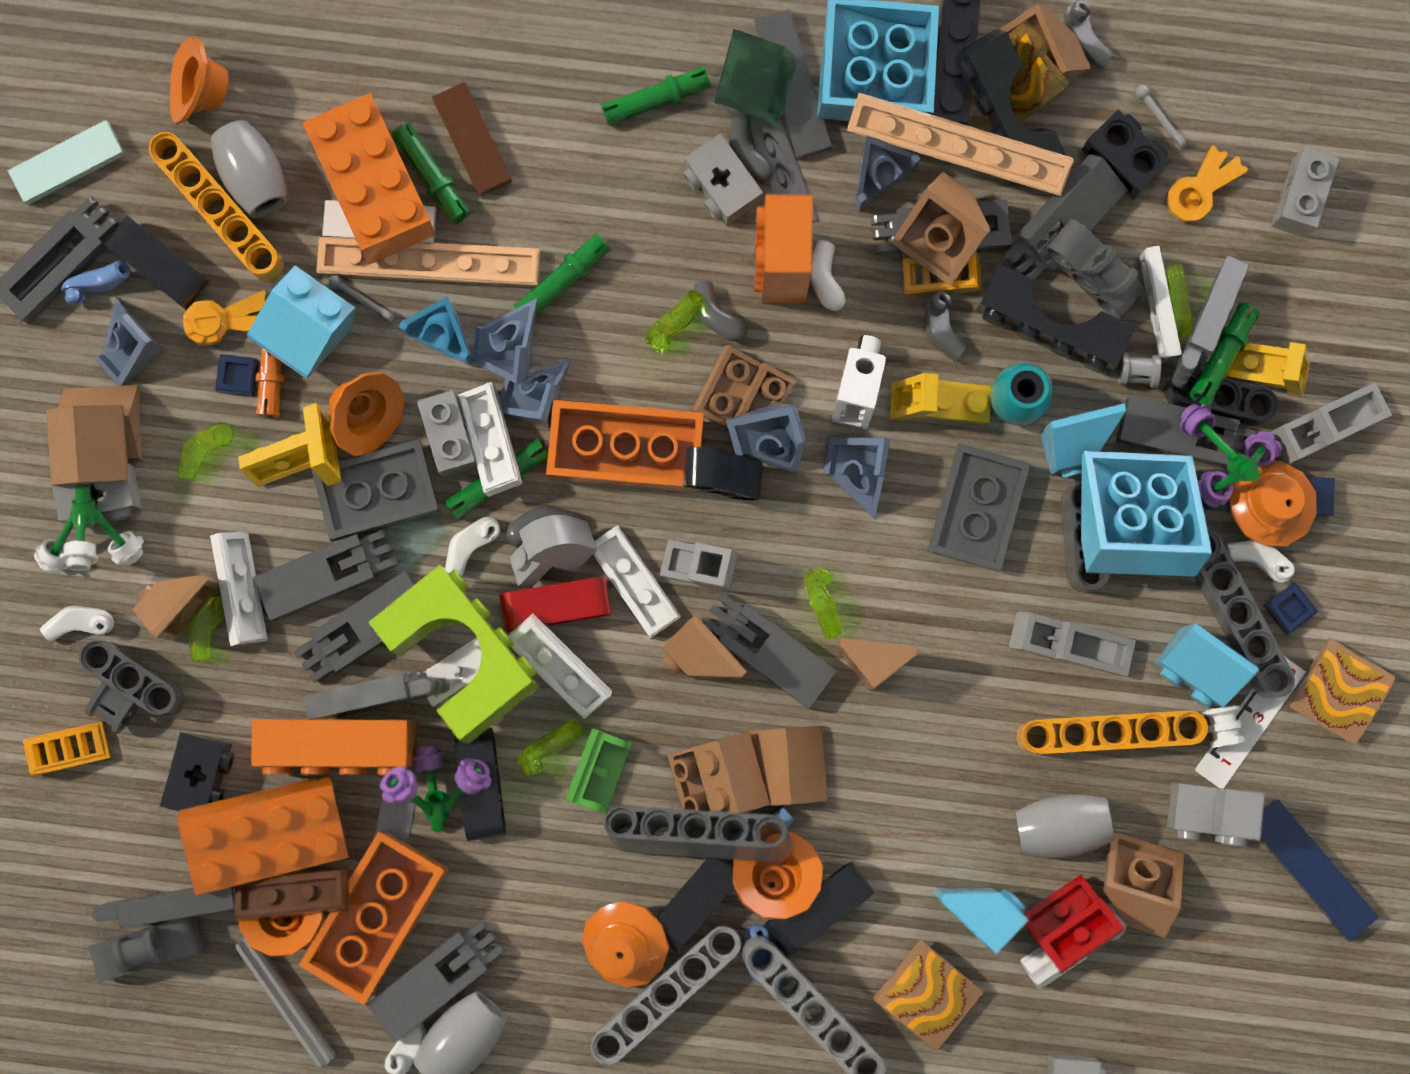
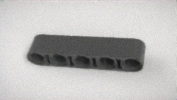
[1194,529,1295,698]
[604,806,793,862]

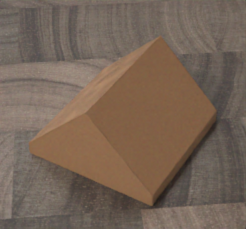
[58,385,141,460]
[46,405,129,485]
[836,638,918,690]
[747,726,828,806]

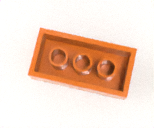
[302,93,435,265]
[754,195,813,304]
[546,400,704,493]
[251,720,417,775]
[178,774,349,896]
[298,830,450,1005]

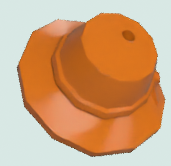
[170,37,229,125]
[328,371,405,456]
[1229,461,1317,547]
[732,832,823,920]
[238,870,324,957]
[582,901,669,988]

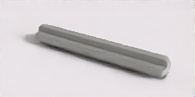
[236,938,336,1068]

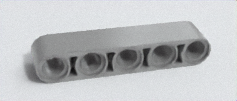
[591,924,741,1065]
[741,936,886,1074]

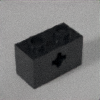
[160,732,234,811]

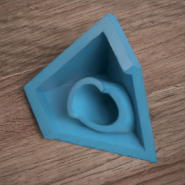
[399,296,473,366]

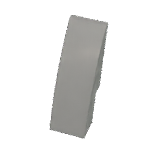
[1270,382,1392,465]
[1009,612,1136,677]

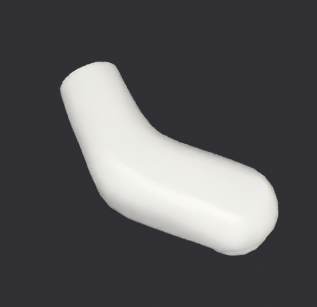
[810,240,846,311]
[445,517,500,576]
[1224,540,1295,583]
[40,605,114,642]
[385,1023,426,1074]

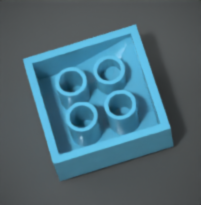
[817,0,939,121]
[1081,451,1212,576]

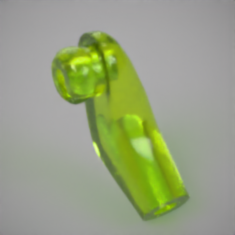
[645,290,704,352]
[177,422,234,481]
[804,566,842,639]
[187,594,225,661]
[517,719,583,776]

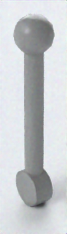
[1135,85,1187,150]
[329,275,395,323]

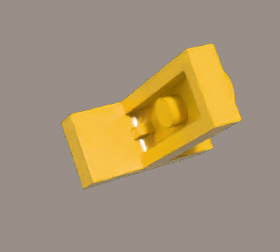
[1215,341,1310,398]
[890,373,991,425]
[238,403,341,487]

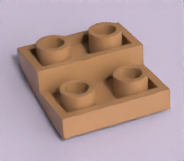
[692,345,796,430]

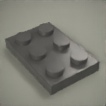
[312,439,440,542]
[927,443,1030,572]

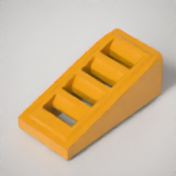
[902,251,982,295]
[23,721,112,776]

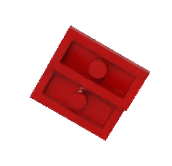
[1023,874,1125,974]

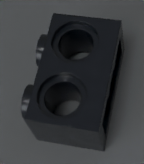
[1081,109,1171,200]

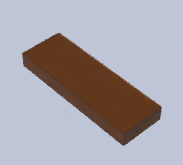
[432,82,512,197]
[234,870,349,921]

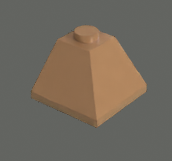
[999,3,1091,95]
[891,171,990,286]
[133,575,220,641]
[662,615,747,679]
[1104,832,1184,938]

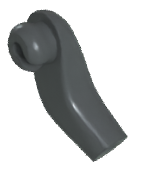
[1064,0,1113,68]
[729,117,774,182]
[694,281,747,341]
[924,291,967,362]
[507,505,577,547]

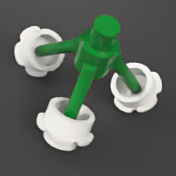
[34,484,144,573]

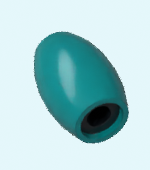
[990,363,1053,426]

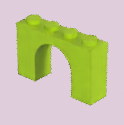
[368,565,539,745]

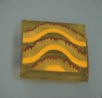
[1008,20,1070,123]

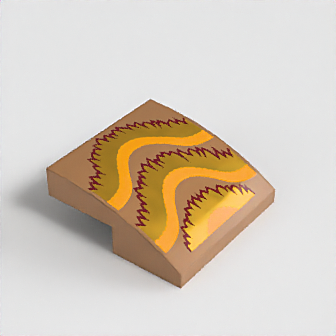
[1289,638,1396,746]
[873,939,984,1052]

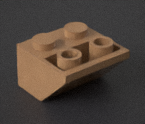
[667,731,770,813]

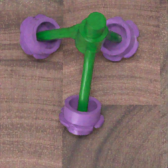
[1180,404,1282,507]
[380,745,491,832]

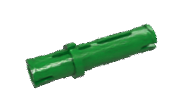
[601,65,712,127]
[391,122,471,225]
[513,232,611,316]
[1189,303,1260,406]
[445,438,548,520]

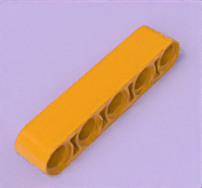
[149,132,284,282]
[1017,711,1208,754]

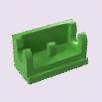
[565,728,633,814]

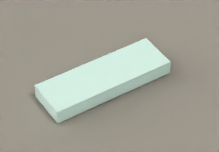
[8,120,125,205]

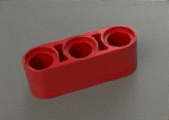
[499,577,612,632]

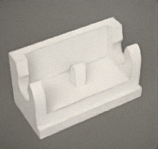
[424,638,481,708]

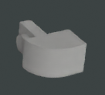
[509,515,597,589]
[660,539,738,591]

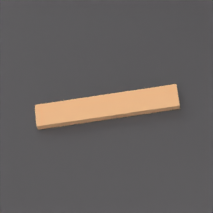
[847,92,1074,196]
[317,237,541,287]

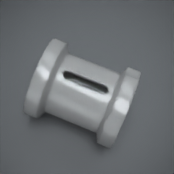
[1118,353,1161,388]

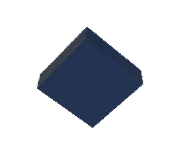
[215,354,259,396]
[1263,582,1319,635]

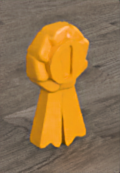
[1166,145,1248,222]
[183,290,266,346]

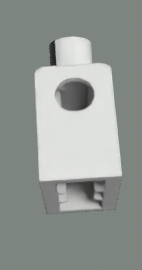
[831,335,886,431]

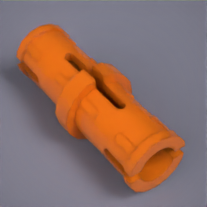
[255,347,286,417]

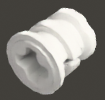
[1202,705,1245,748]

